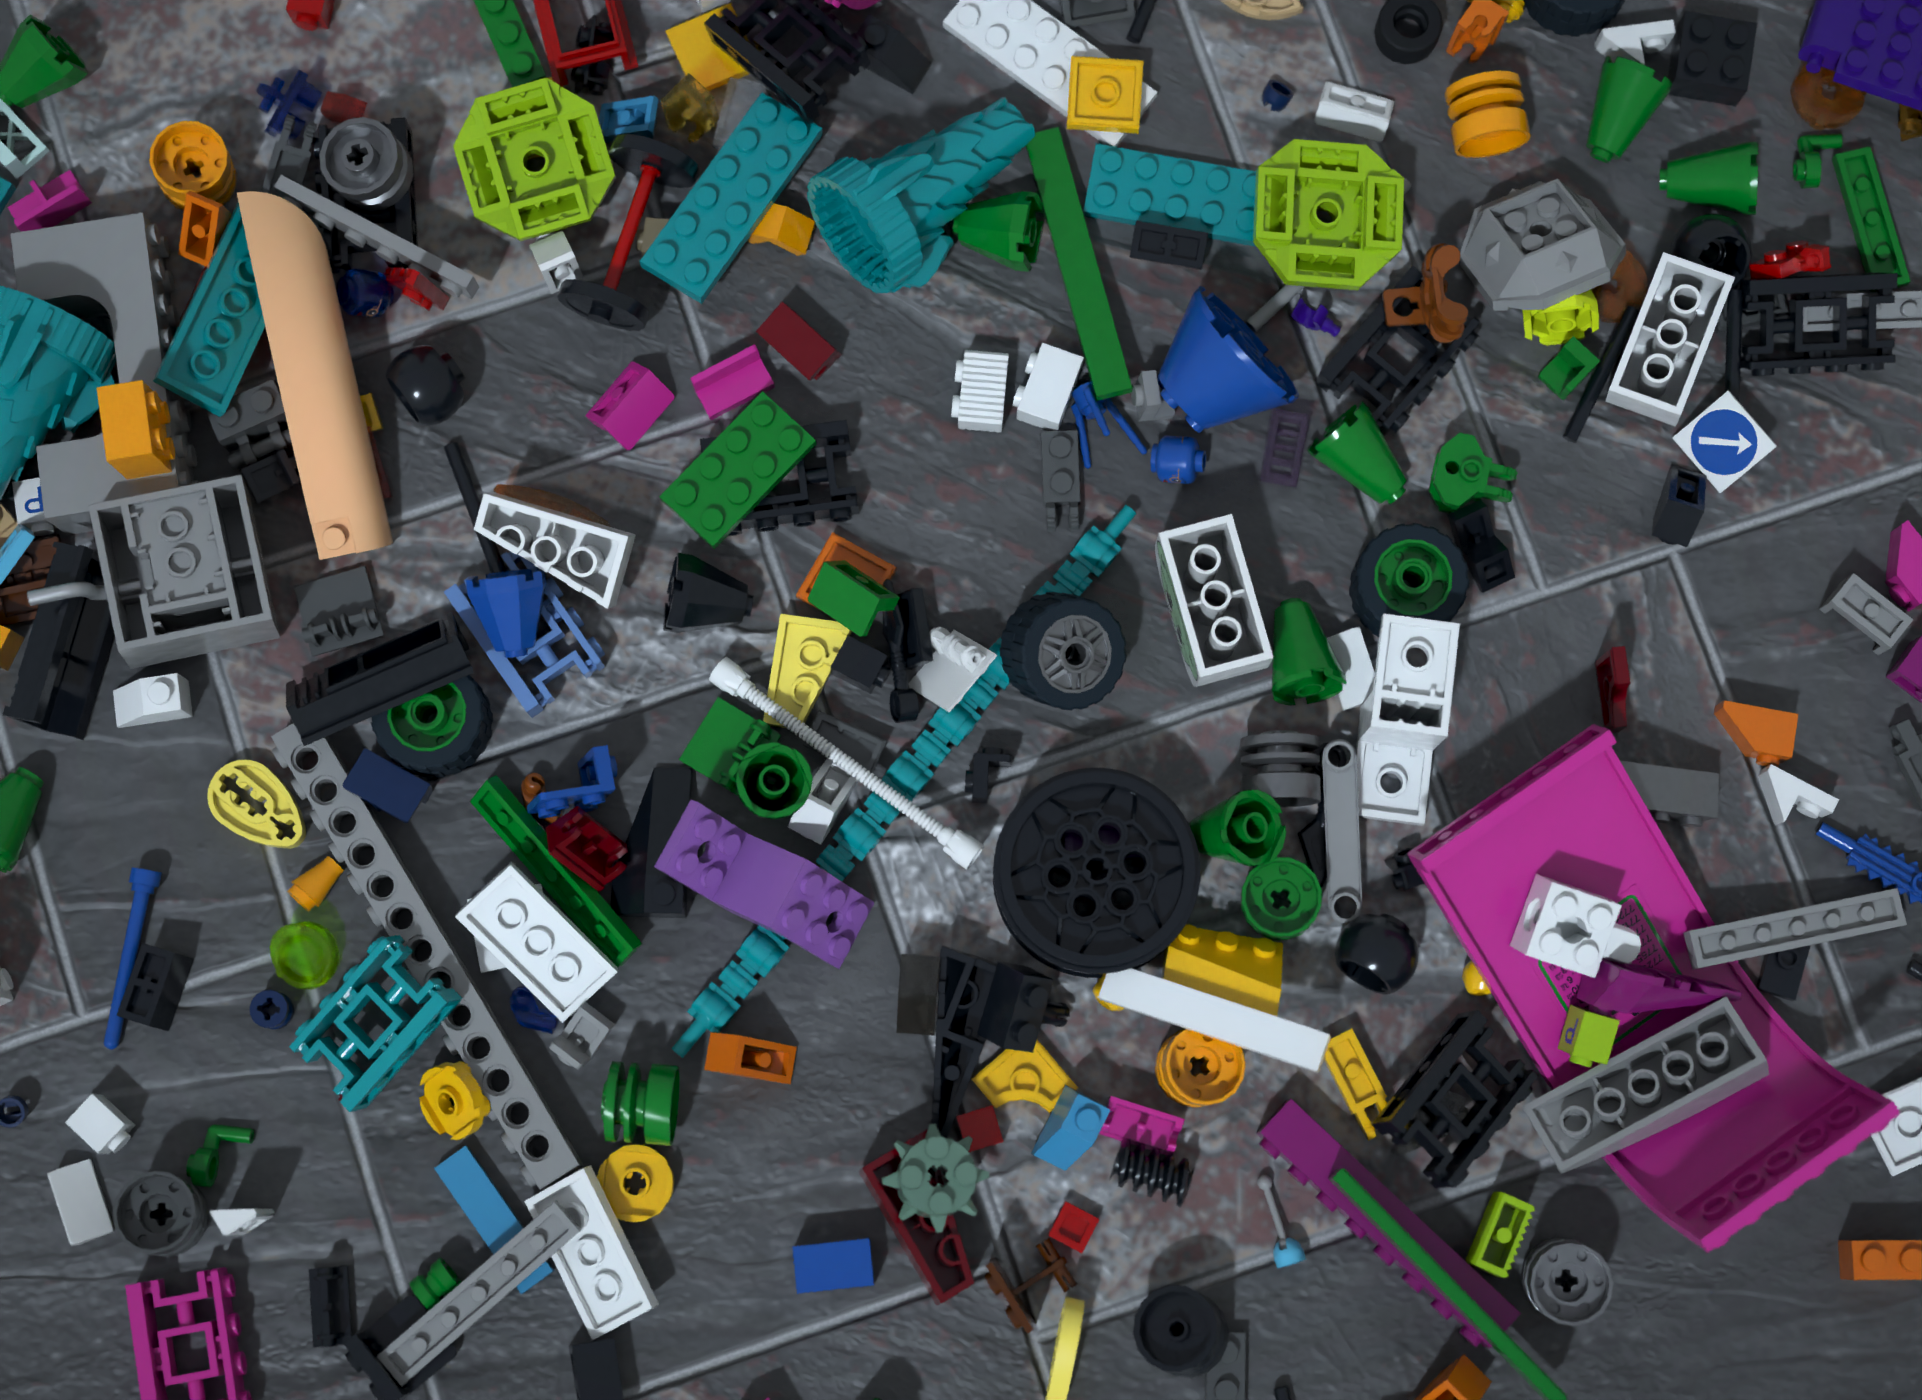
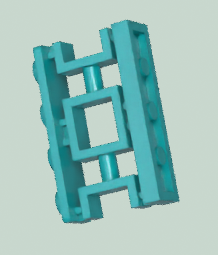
[289,935,463,1112]

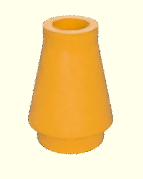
[287,856,344,912]

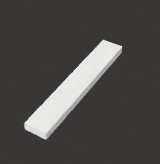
[1098,968,1331,1073]

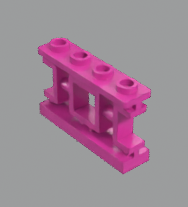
[125,1267,252,1400]

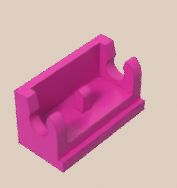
[1099,1096,1185,1155]

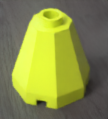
[1523,289,1599,346]

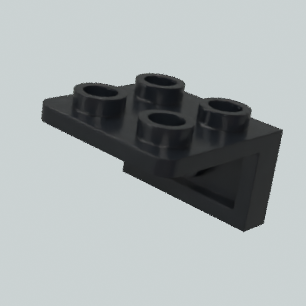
[343,1295,457,1400]

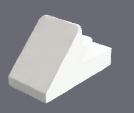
[1595,19,1676,65]
[1758,764,1839,826]

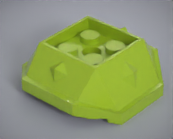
[453,77,616,241]
[1253,139,1404,291]

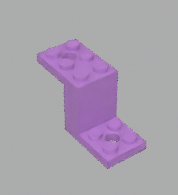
[654,800,875,969]

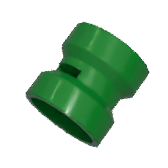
[409,1258,461,1310]

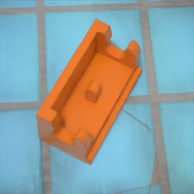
[1445,0,1510,63]

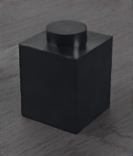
[830,635,891,694]

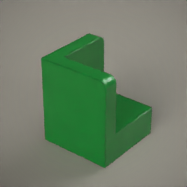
[1538,336,1600,401]

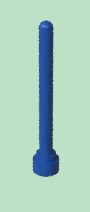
[104,867,162,1049]

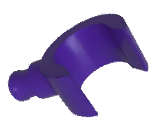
[1291,298,1341,337]

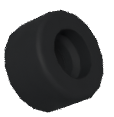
[1374,0,1443,65]

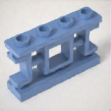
[444,551,605,718]

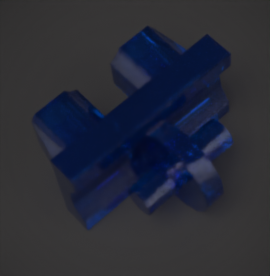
[256,70,322,140]

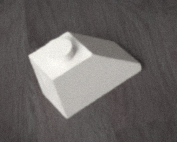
[529,230,584,294]
[113,673,193,728]
[788,757,858,845]

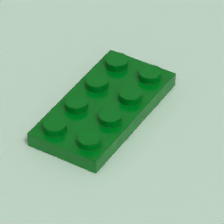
[659,391,817,549]

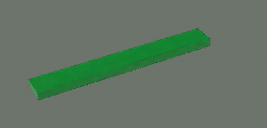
[1025,127,1132,401]
[1328,1169,1568,1400]

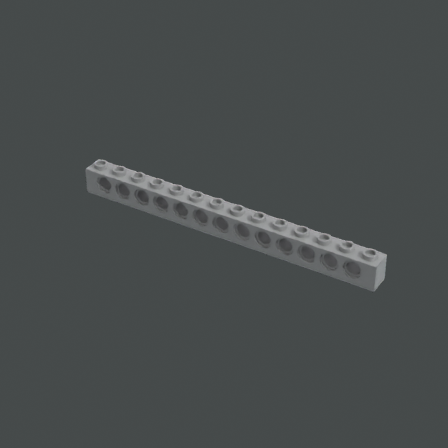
[271,723,584,1190]

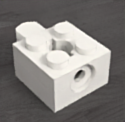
[1510,874,1641,978]

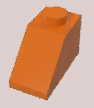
[178,191,232,267]
[1714,700,1799,767]
[704,1032,797,1085]
[1414,1354,1492,1400]

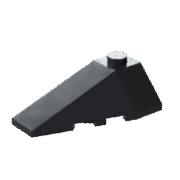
[611,768,692,918]

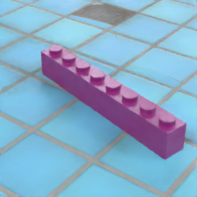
[1256,1099,1521,1348]

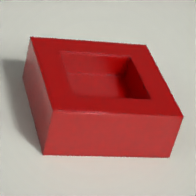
[956,1105,1004,1152]
[1048,1201,1100,1253]

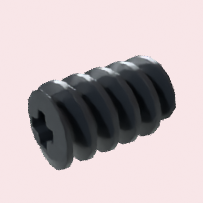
[1109,1138,1194,1207]

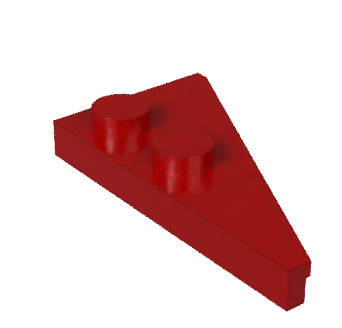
[381,267,450,311]

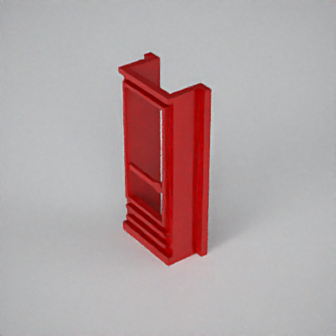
[533,0,639,86]

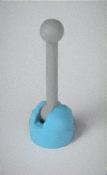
[1257,1175,1306,1269]

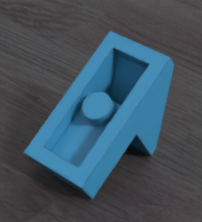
[599,96,659,143]

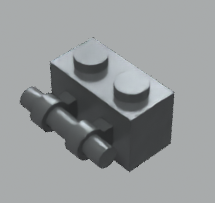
[205,379,292,469]

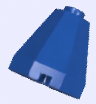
[466,568,546,658]

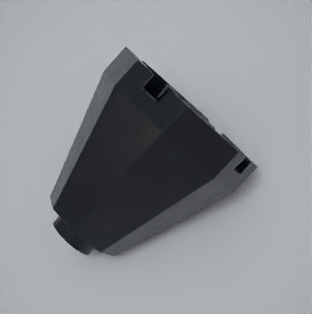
[663,553,753,633]

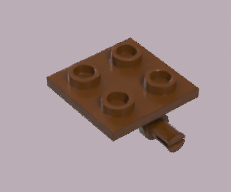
[984,1238,1078,1334]

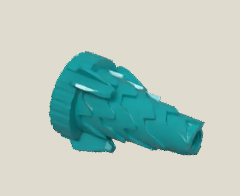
[807,97,1035,293]
[0,286,116,501]

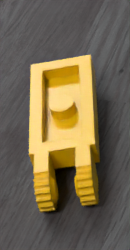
[1323,1028,1387,1141]

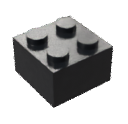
[1668,11,1757,107]

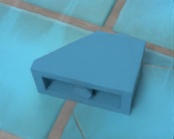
[1031,1085,1111,1171]

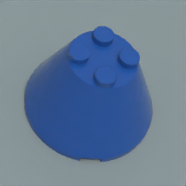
[1157,286,1299,433]

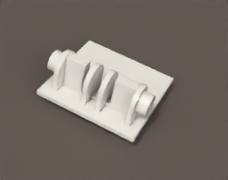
[909,627,997,713]

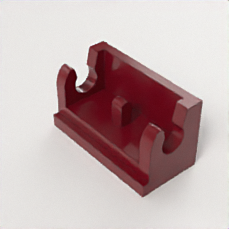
[756,301,842,381]
[546,806,628,892]

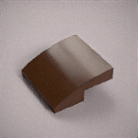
[0,534,61,626]

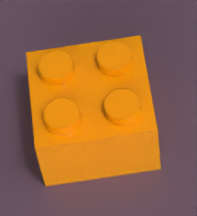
[96,380,175,480]

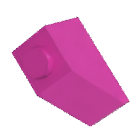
[1885,520,1922,612]

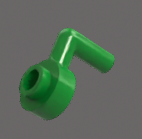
[1793,134,1843,188]
[186,1124,255,1187]

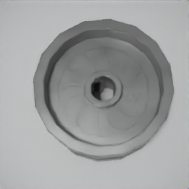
[319,117,413,212]

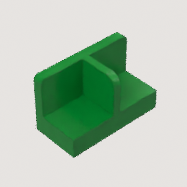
[808,560,900,637]

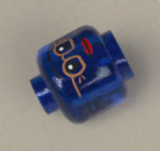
[336,268,394,318]

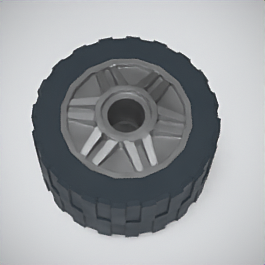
[1000,592,1127,710]

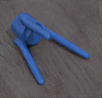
[1071,382,1147,469]

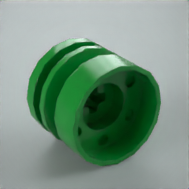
[1241,857,1322,940]
[601,1061,680,1146]

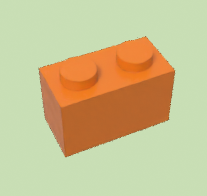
[1838,1240,1922,1280]

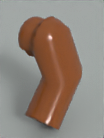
[521,773,564,824]

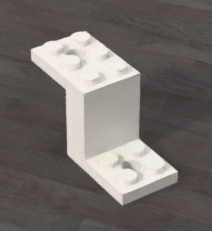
[1356,614,1460,826]

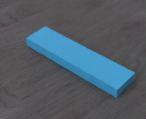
[434,1145,554,1294]

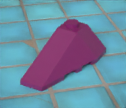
[1576,958,1742,1016]

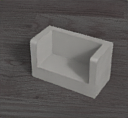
[1819,573,1913,656]

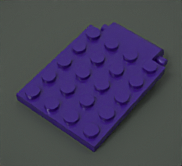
[1798,0,1922,111]

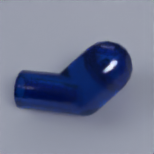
[510,986,558,1034]

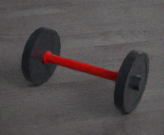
[557,134,699,331]

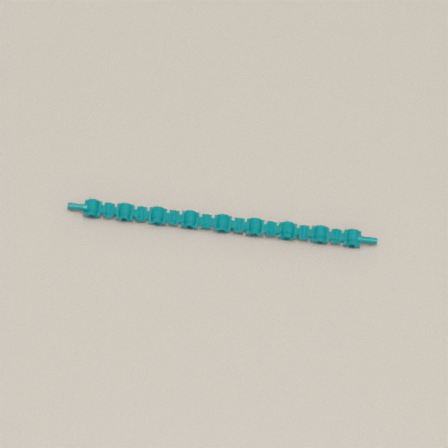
[671,505,1136,1058]

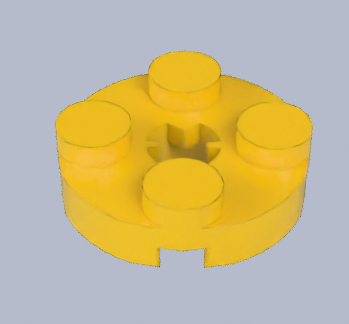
[419,1061,491,1140]
[597,1144,674,1222]

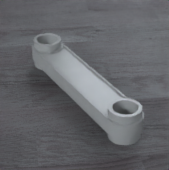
[1322,739,1363,924]

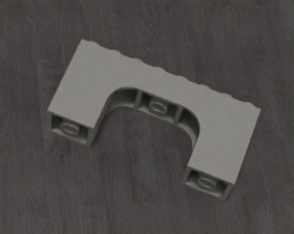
[10,212,199,535]

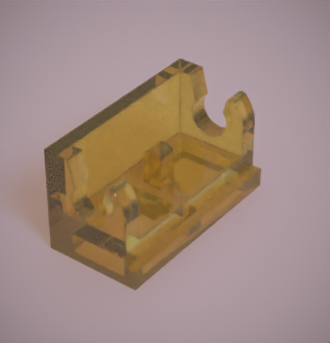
[660,73,721,142]

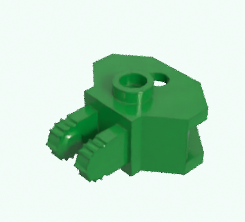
[1428,432,1517,514]

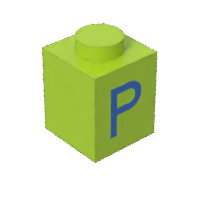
[1558,1004,1620,1068]

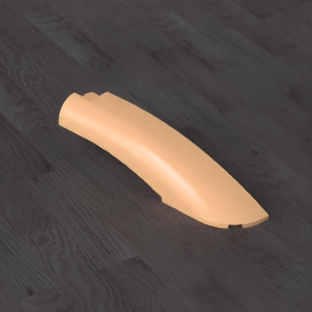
[237,191,394,560]

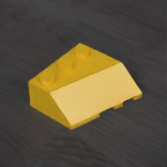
[1161,924,1283,1017]

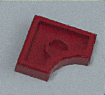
[1595,646,1630,733]

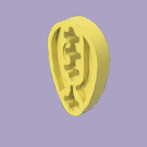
[207,760,306,849]
[1045,1296,1085,1400]

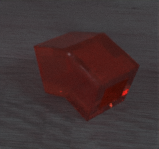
[320,91,367,123]

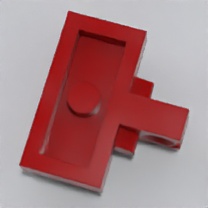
[1750,241,1831,279]

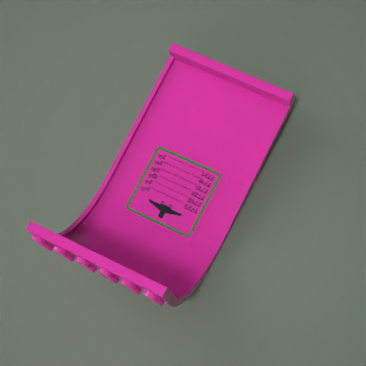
[1407,724,1900,1252]

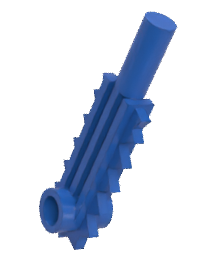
[1815,822,1922,904]

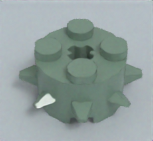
[882,1124,989,1233]

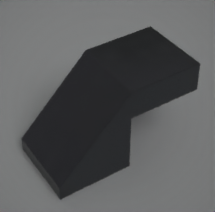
[1448,499,1515,593]

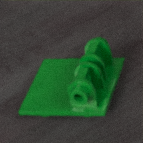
[679,697,781,796]

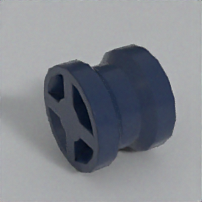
[250,990,294,1030]

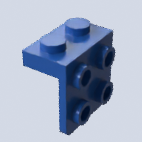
[527,745,617,818]

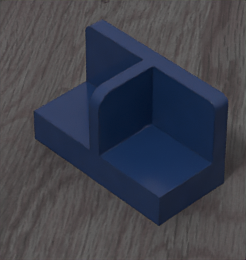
[342,748,433,823]

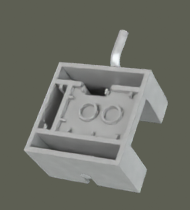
[27,475,280,669]

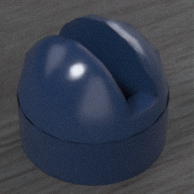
[1261,80,1294,112]
[0,1095,28,1128]

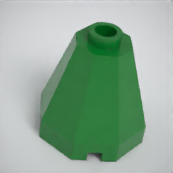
[0,15,88,108]
[953,191,1043,272]

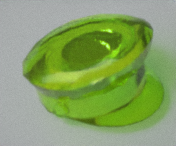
[270,921,339,990]

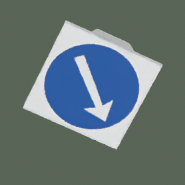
[1673,390,1777,493]

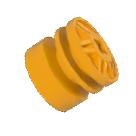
[1444,71,1531,158]
[149,121,237,211]
[1155,1029,1246,1108]

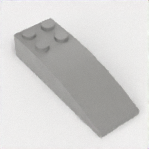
[1522,997,1769,1174]

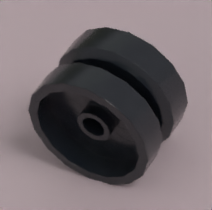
[1133,1285,1229,1378]

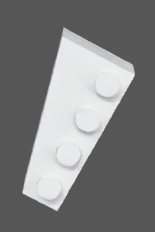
[474,492,636,609]

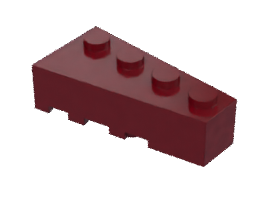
[859,1129,974,1306]

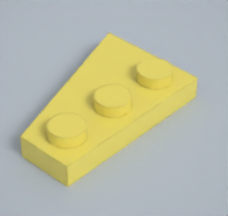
[763,614,852,728]

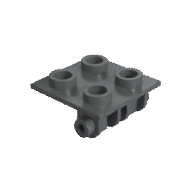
[294,566,384,657]

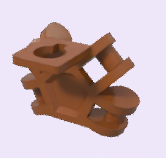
[1382,243,1468,343]

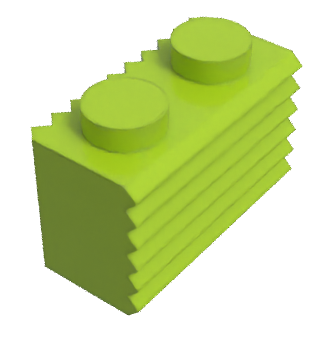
[1465,1191,1535,1278]

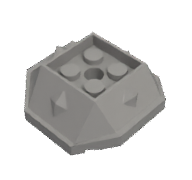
[1460,178,1626,311]

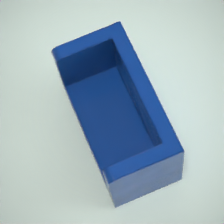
[792,1238,875,1294]

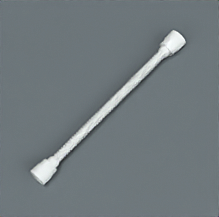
[709,657,985,870]

